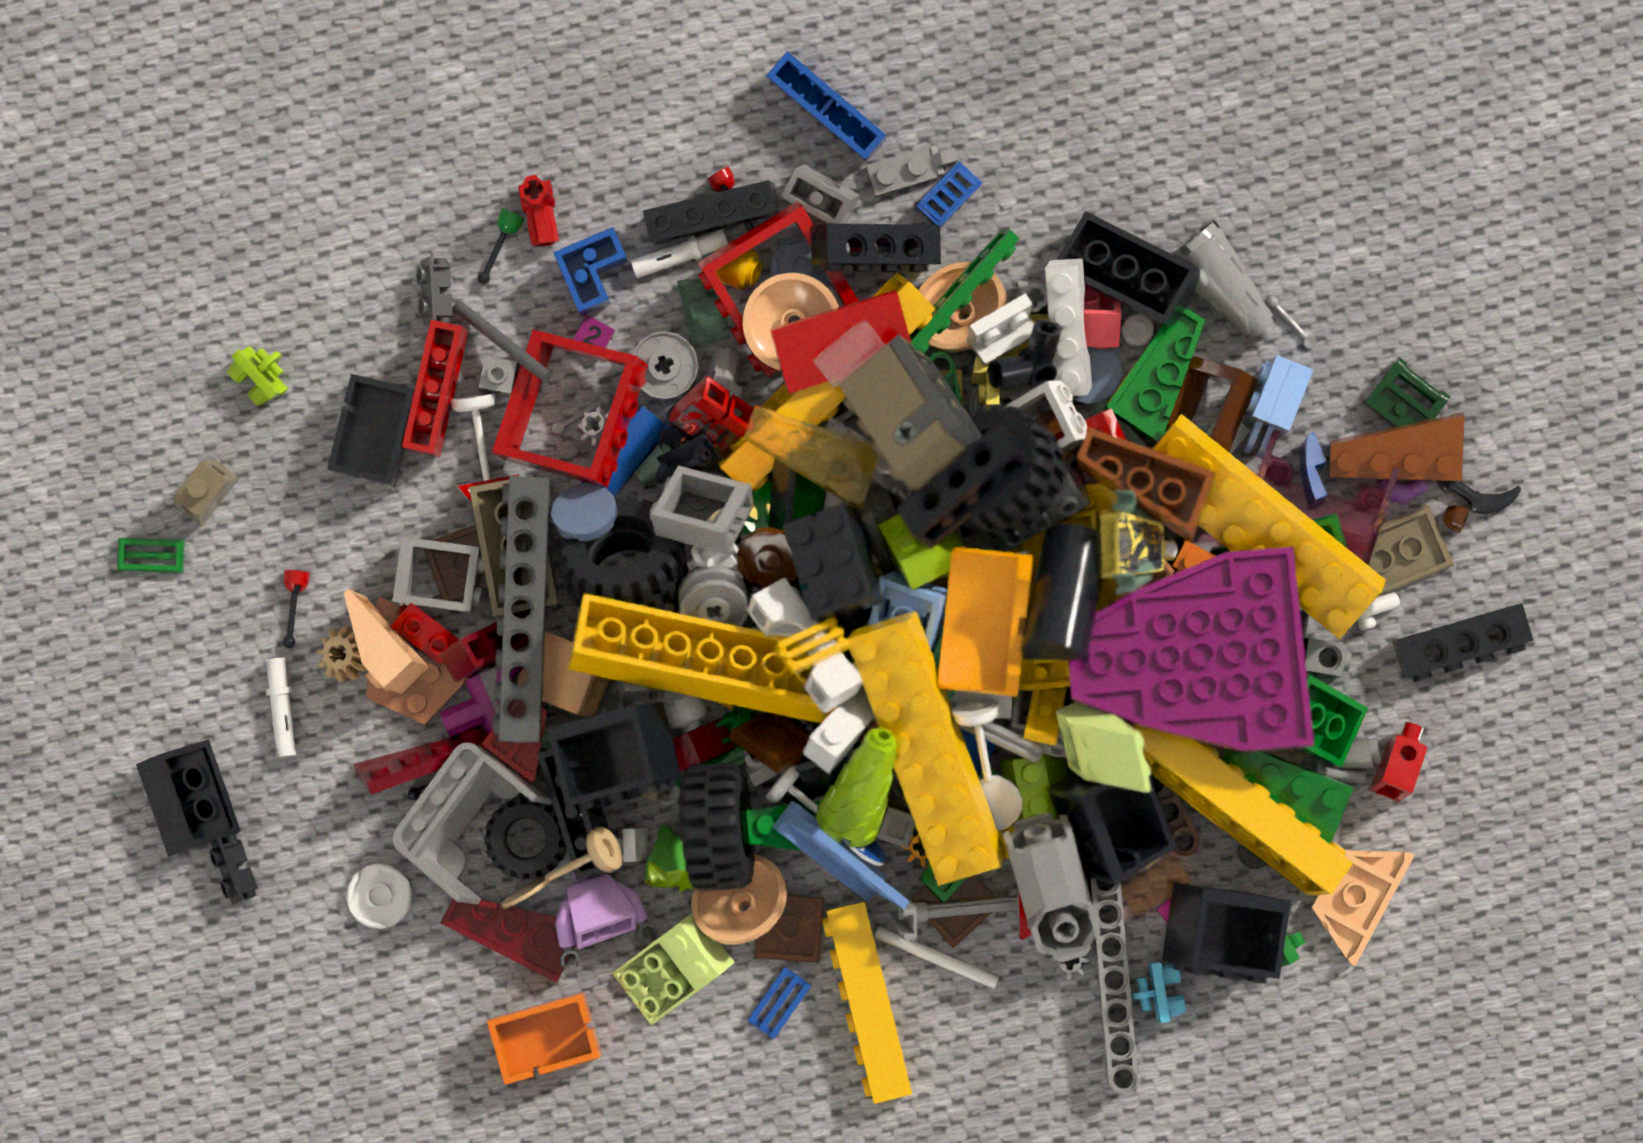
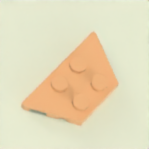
[1310,850,1415,966]

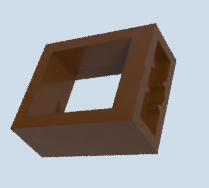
[1166,356,1258,452]

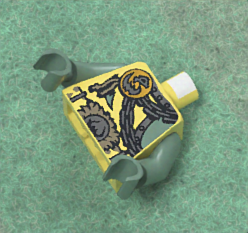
[1100,490,1177,595]

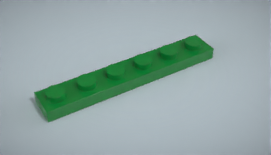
[910,229,1020,353]

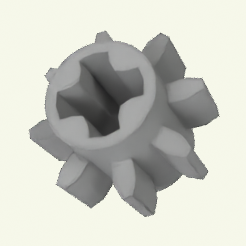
[1048,956,1090,980]

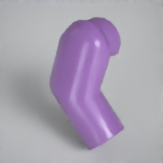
[1378,479,1428,504]

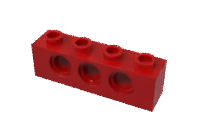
[402,320,469,458]

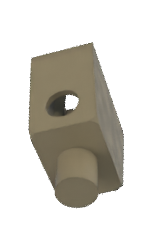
[173,458,240,527]

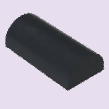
[1057,211,1200,327]
[1020,523,1103,661]

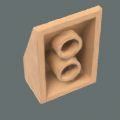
[344,589,429,694]

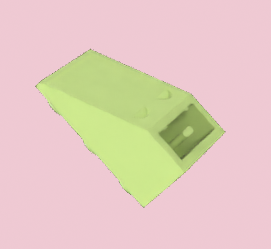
[1056,702,1151,792]
[612,913,735,1025]

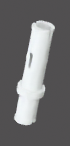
[631,228,728,278]
[265,657,296,757]

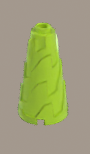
[816,728,897,847]

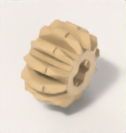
[315,626,367,682]

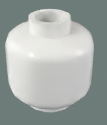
[663,695,707,733]

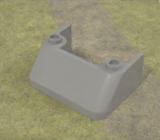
[393,743,553,905]

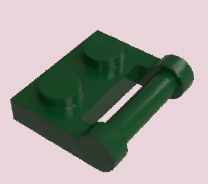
[1364,357,1451,427]

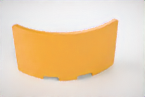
[938,547,1033,697]

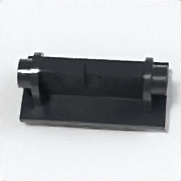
[655,433,723,483]
[209,834,258,904]

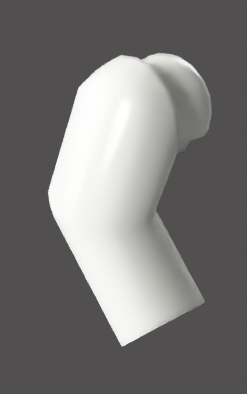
[1356,592,1400,631]

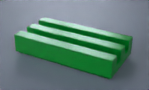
[117,538,185,573]

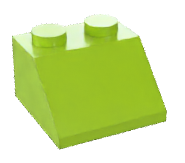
[878,514,964,590]
[1000,754,1068,824]

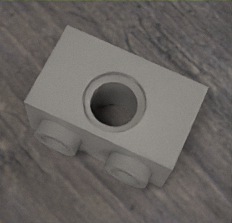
[781,164,861,224]

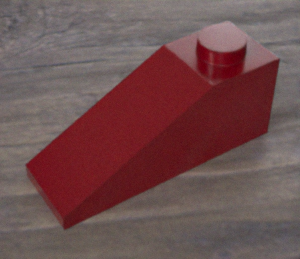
[439,611,531,683]

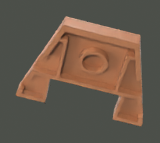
[366,596,474,725]

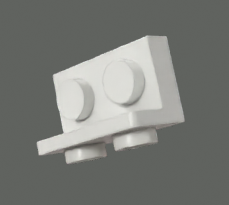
[967,294,1035,365]

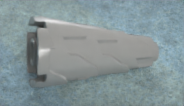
[1170,219,1274,342]

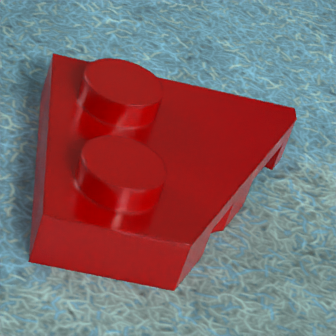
[481,699,548,782]

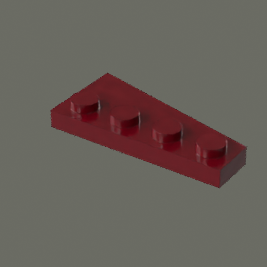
[353,729,490,795]
[440,898,576,983]

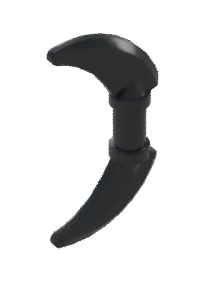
[1436,480,1521,514]

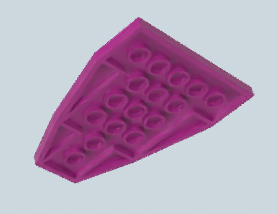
[1068,547,1314,752]

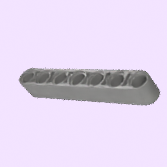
[1089,878,1138,1094]

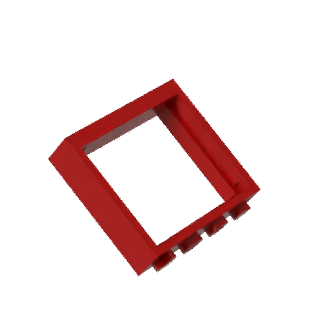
[697,202,858,378]
[492,329,648,488]

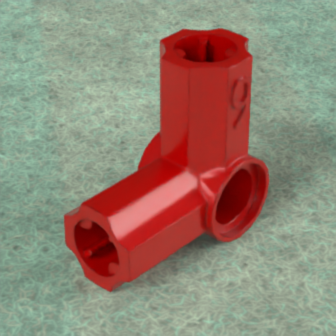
[518,175,560,247]

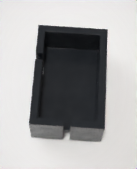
[327,374,415,487]
[783,503,884,623]

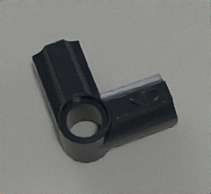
[987,319,1062,389]

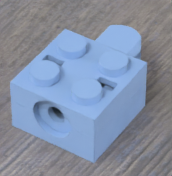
[1243,355,1314,459]
[868,570,948,654]

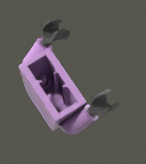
[555,873,657,969]

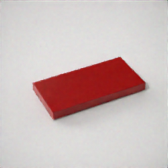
[769,290,912,394]

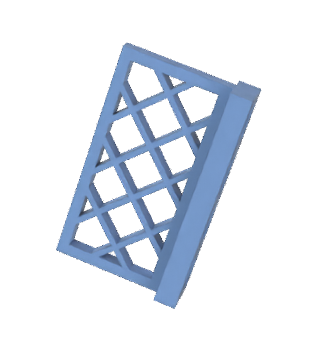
[772,801,910,909]

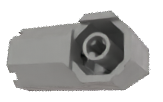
[1003,813,1101,962]

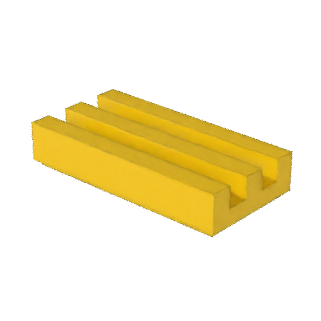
[775,617,851,675]

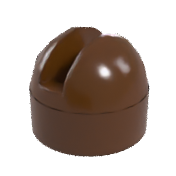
[1443,505,1470,533]

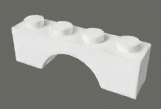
[1045,259,1092,396]
[747,578,862,713]

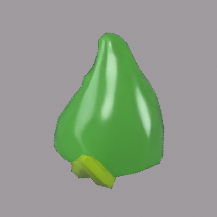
[644,825,694,892]

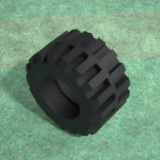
[484,797,566,880]

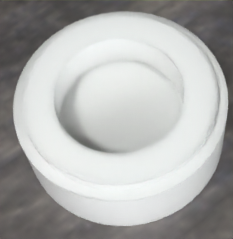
[1121,314,1154,347]

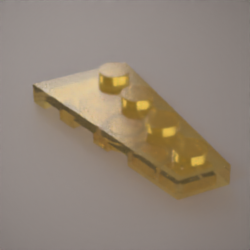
[744,405,879,511]

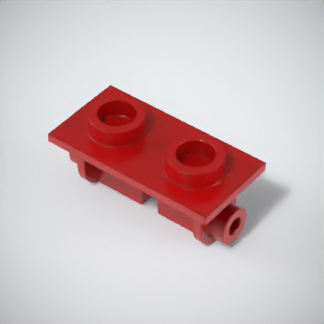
[390,602,459,665]

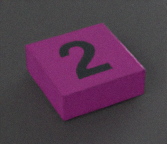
[573,314,615,348]

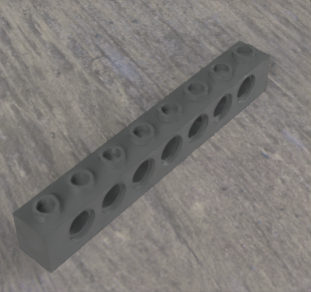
[493,476,551,743]

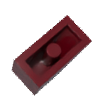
[672,717,736,771]

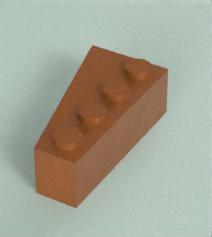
[1329,412,1465,481]
[1077,427,1215,543]

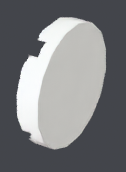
[346,863,412,929]

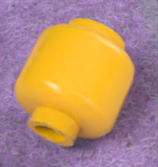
[715,249,763,290]

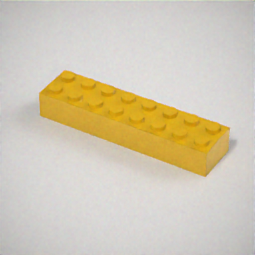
[718,272,936,491]
[1152,414,1386,639]
[568,594,844,723]
[848,611,1007,885]
[1124,720,1353,896]

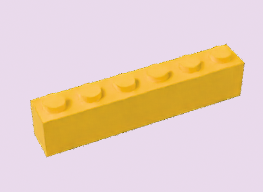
[822,901,912,1104]

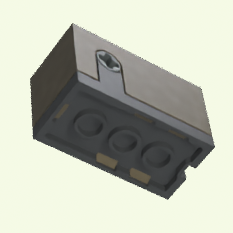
[839,334,982,494]

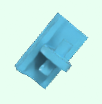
[1131,961,1186,1023]

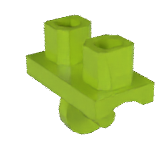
[227,346,289,406]

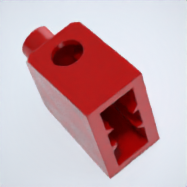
[1369,722,1427,802]

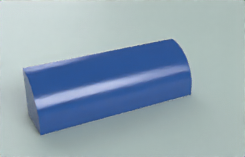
[766,51,886,161]
[580,406,664,498]

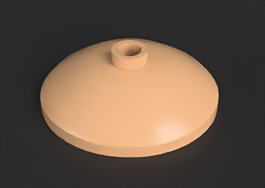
[918,262,1007,352]
[743,273,839,371]
[691,854,787,945]

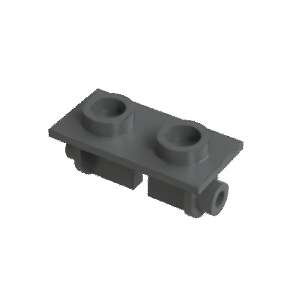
[416,256,453,325]

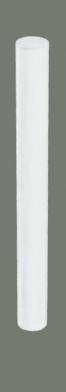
[874,926,999,989]

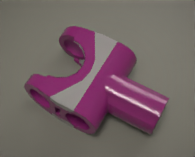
[440,666,543,738]

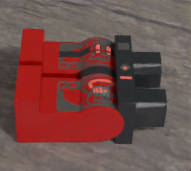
[659,376,756,453]

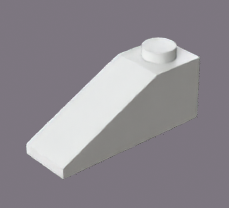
[803,685,876,773]

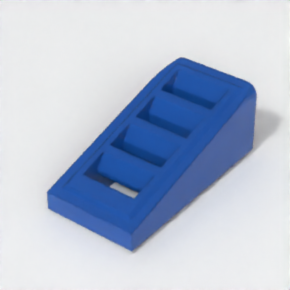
[915,161,983,229]

